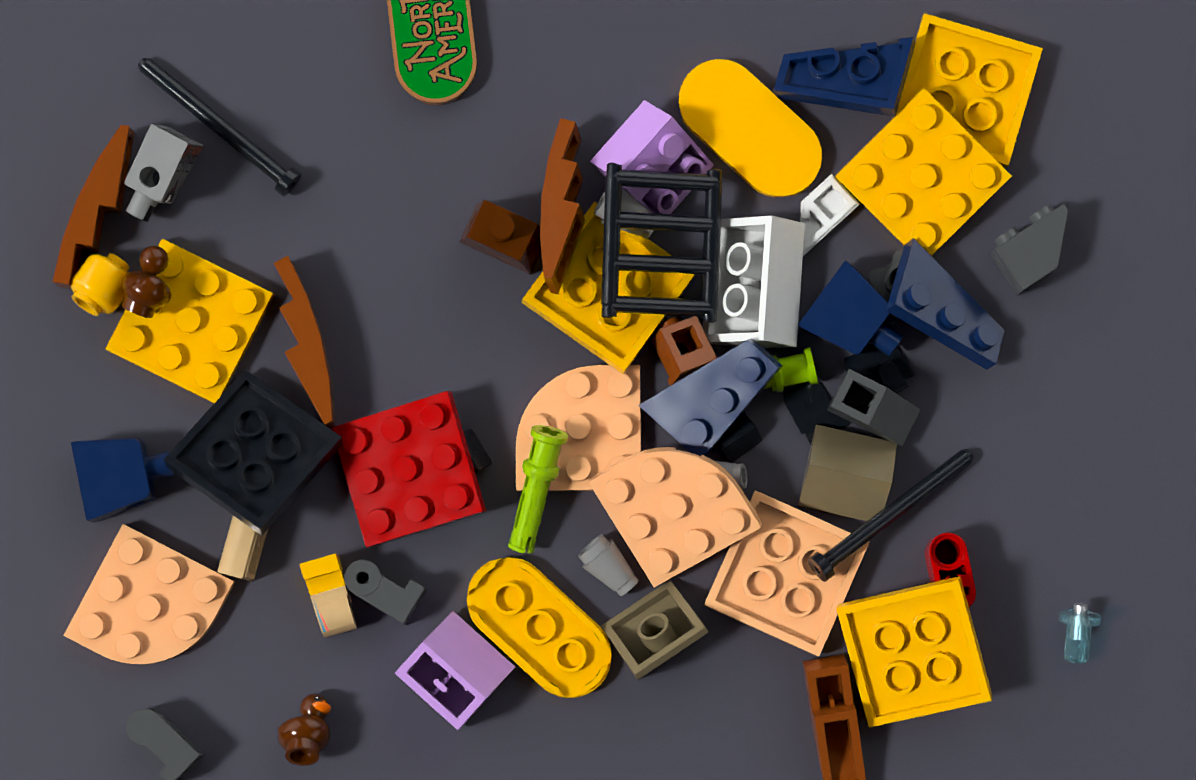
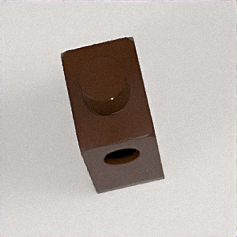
[459,200,541,275]

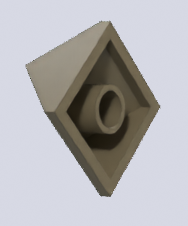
[798,425,897,521]
[601,580,708,680]

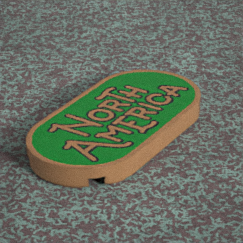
[387,0,477,105]

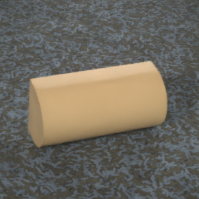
[217,516,268,582]

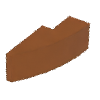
[802,654,866,780]

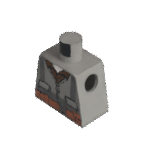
[124,124,204,222]

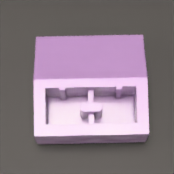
[590,100,714,214]
[395,611,515,730]

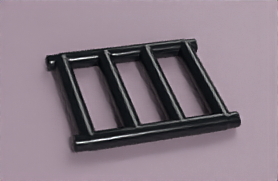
[601,162,722,323]

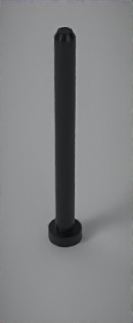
[138,58,301,197]
[808,449,974,582]

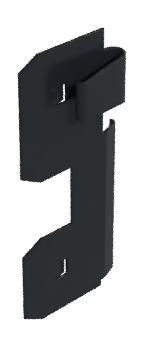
[784,345,914,445]

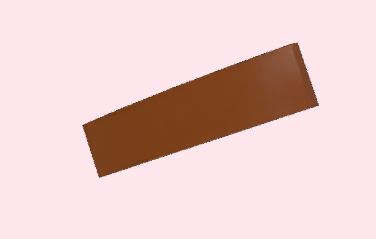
[540,118,586,295]
[52,125,135,289]
[273,255,335,428]

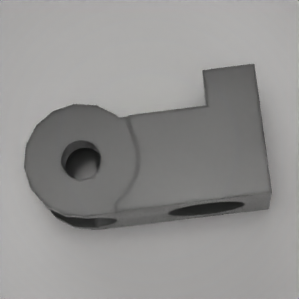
[344,560,428,625]
[126,709,204,780]

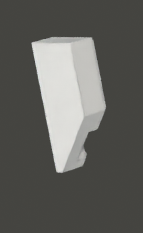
[800,174,860,257]

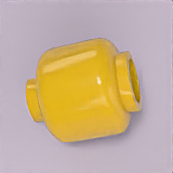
[70,253,129,316]

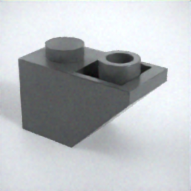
[990,203,1068,295]
[827,369,921,447]

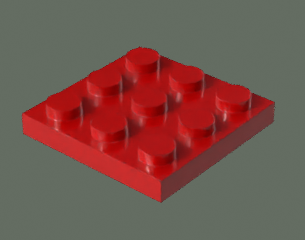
[332,391,486,548]

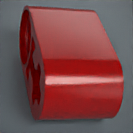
[925,533,976,608]

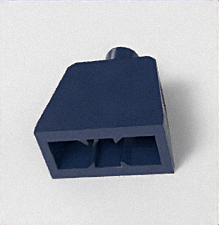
[798,260,904,356]
[71,439,175,523]

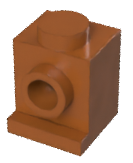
[652,316,717,386]

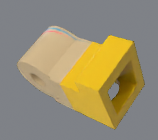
[299,553,357,638]

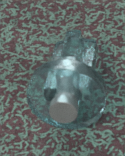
[1059,603,1101,663]

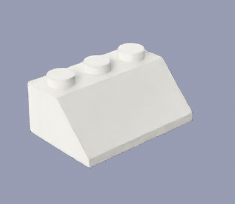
[703,215,805,348]

